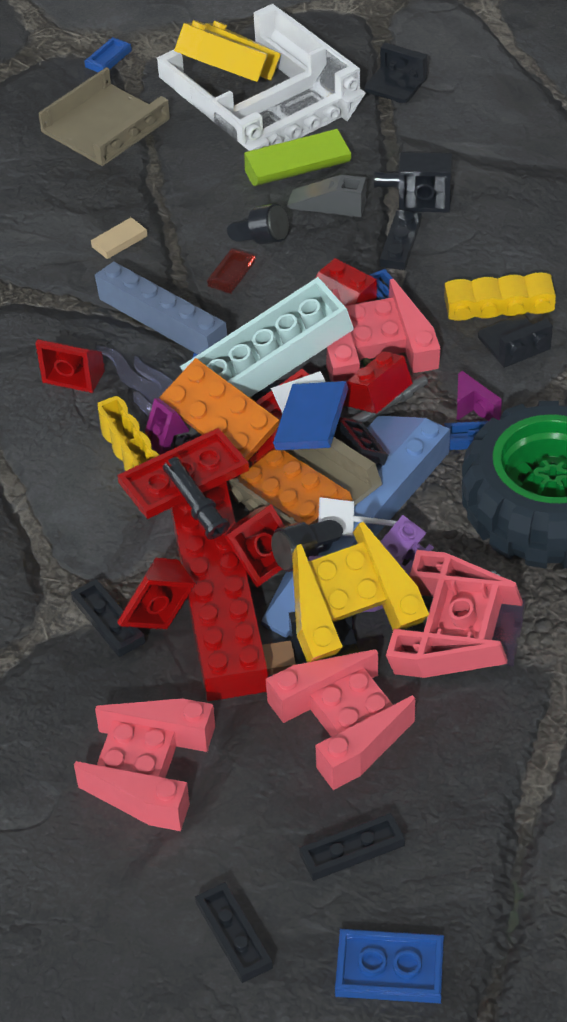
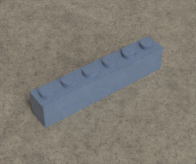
[95,261,228,354]

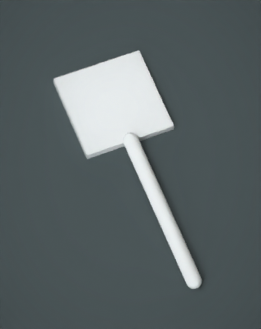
[318,497,415,537]

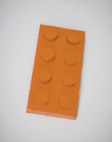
[159,358,280,461]
[237,448,353,525]

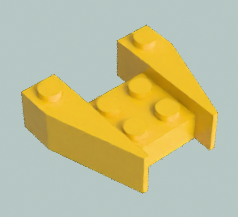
[174,20,281,82]
[292,522,429,662]

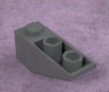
[287,175,366,217]

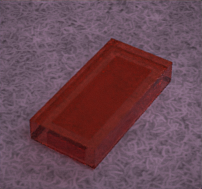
[207,248,255,294]

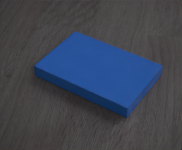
[273,381,348,450]
[335,929,444,1004]

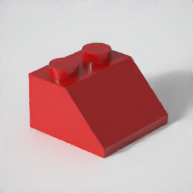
[316,258,377,306]
[35,339,105,393]
[344,351,413,414]
[225,504,285,587]
[117,557,196,629]

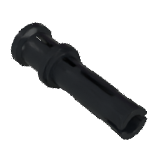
[163,457,230,540]

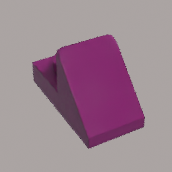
[457,371,502,421]
[144,398,189,455]

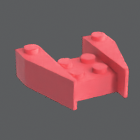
[326,279,441,383]
[386,550,523,678]
[266,649,415,790]
[74,698,215,831]

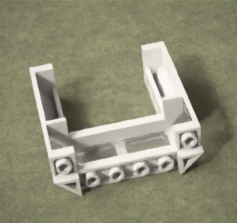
[157,4,366,151]

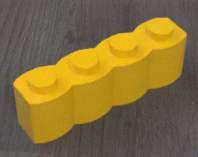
[444,273,556,321]
[97,396,159,471]

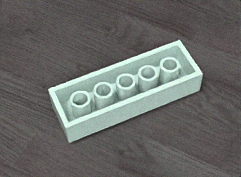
[180,277,354,398]

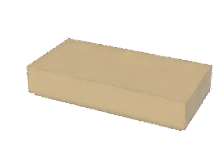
[91,218,147,259]

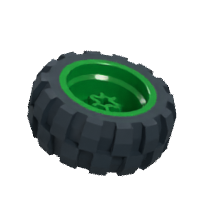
[462,401,567,569]

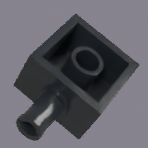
[374,152,452,213]

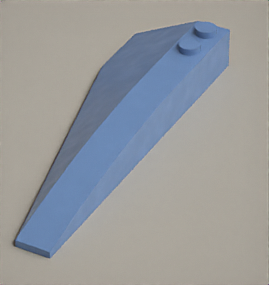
[261,416,450,638]

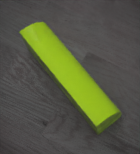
[244,129,352,186]

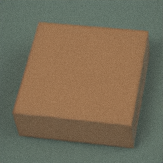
[262,641,296,675]

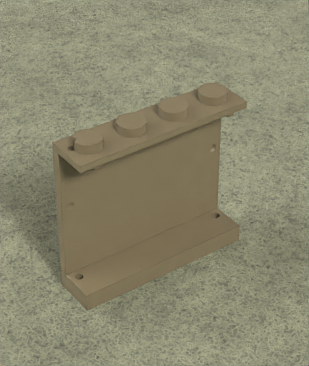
[38,67,170,166]
[227,437,382,526]

